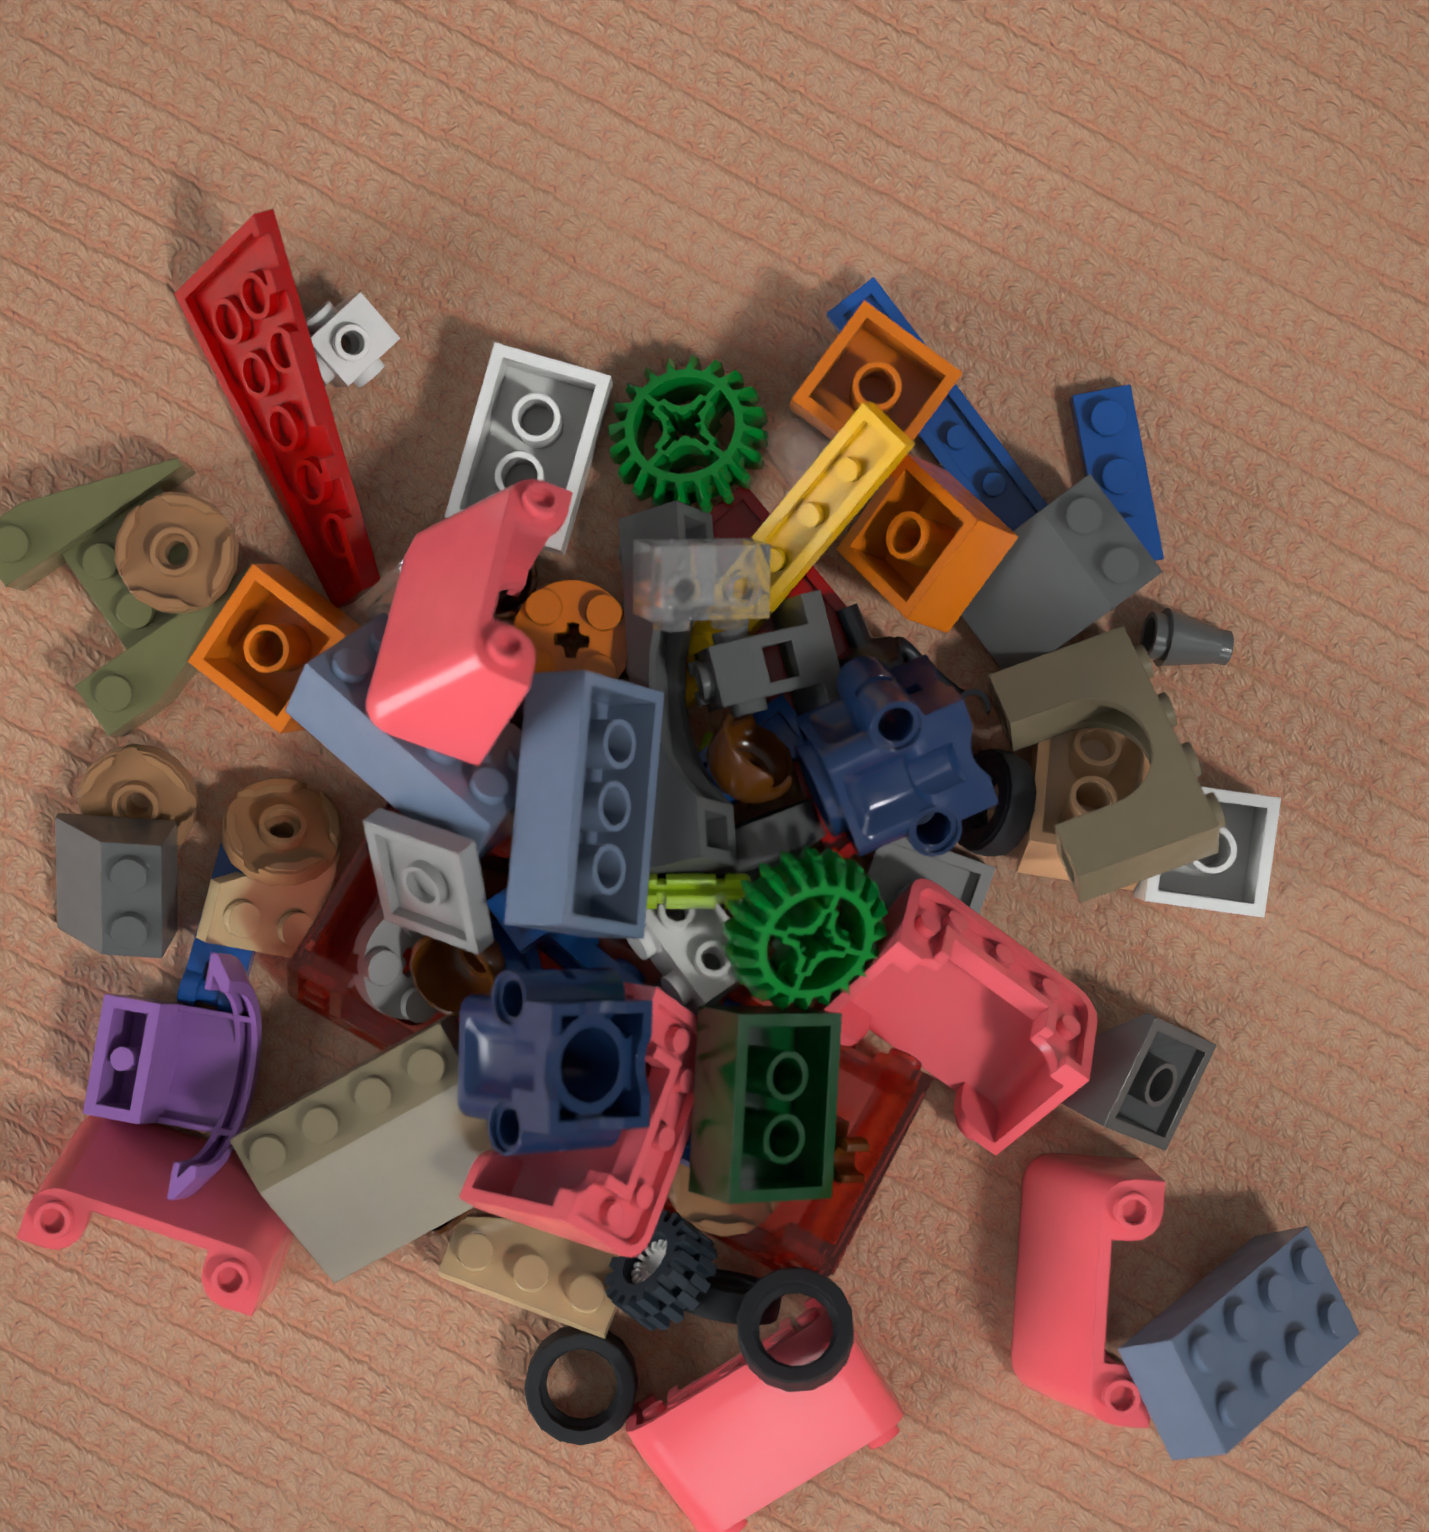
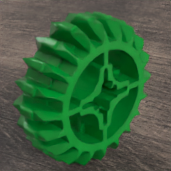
[608,355,770,514]
[721,845,888,1012]

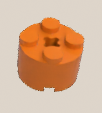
[513,580,627,680]

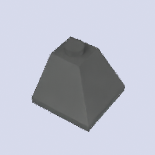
[1061,1013,1217,1151]

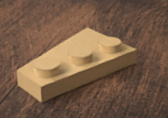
[438,1217,621,1339]

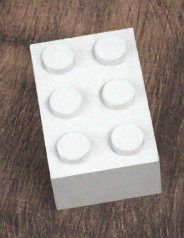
[444,342,613,556]

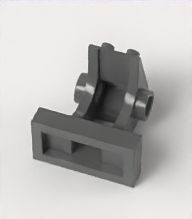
[687,590,841,718]

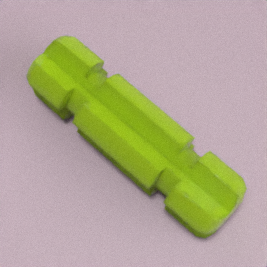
[646,873,751,909]

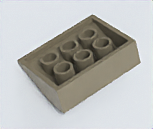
[230,1015,495,1283]

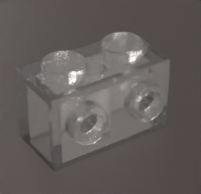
[633,538,771,632]

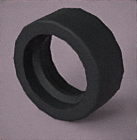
[737,1267,854,1392]
[524,1326,638,1445]

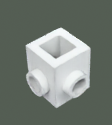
[306,292,401,388]

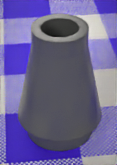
[1140,608,1234,666]

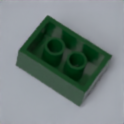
[688,1005,842,1204]

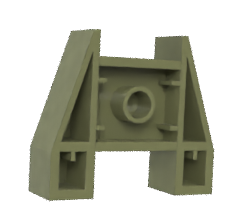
[0,458,251,736]

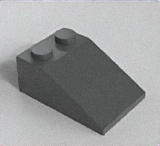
[961,474,1163,670]

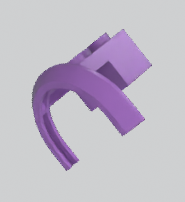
[83,952,262,1200]

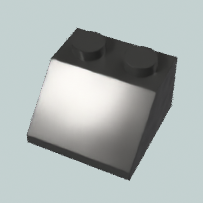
[55,813,177,958]

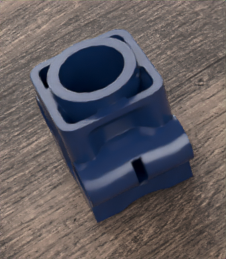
[794,654,999,857]
[458,968,653,1156]

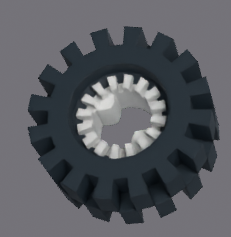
[605,1211,718,1331]

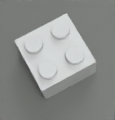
[1133,787,1281,918]

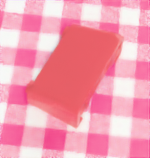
[366,479,573,766]
[813,878,1098,1156]
[459,982,698,1258]
[16,1115,294,1317]
[1011,1153,1165,1428]
[626,1297,904,1532]

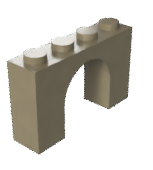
[989,626,1226,903]

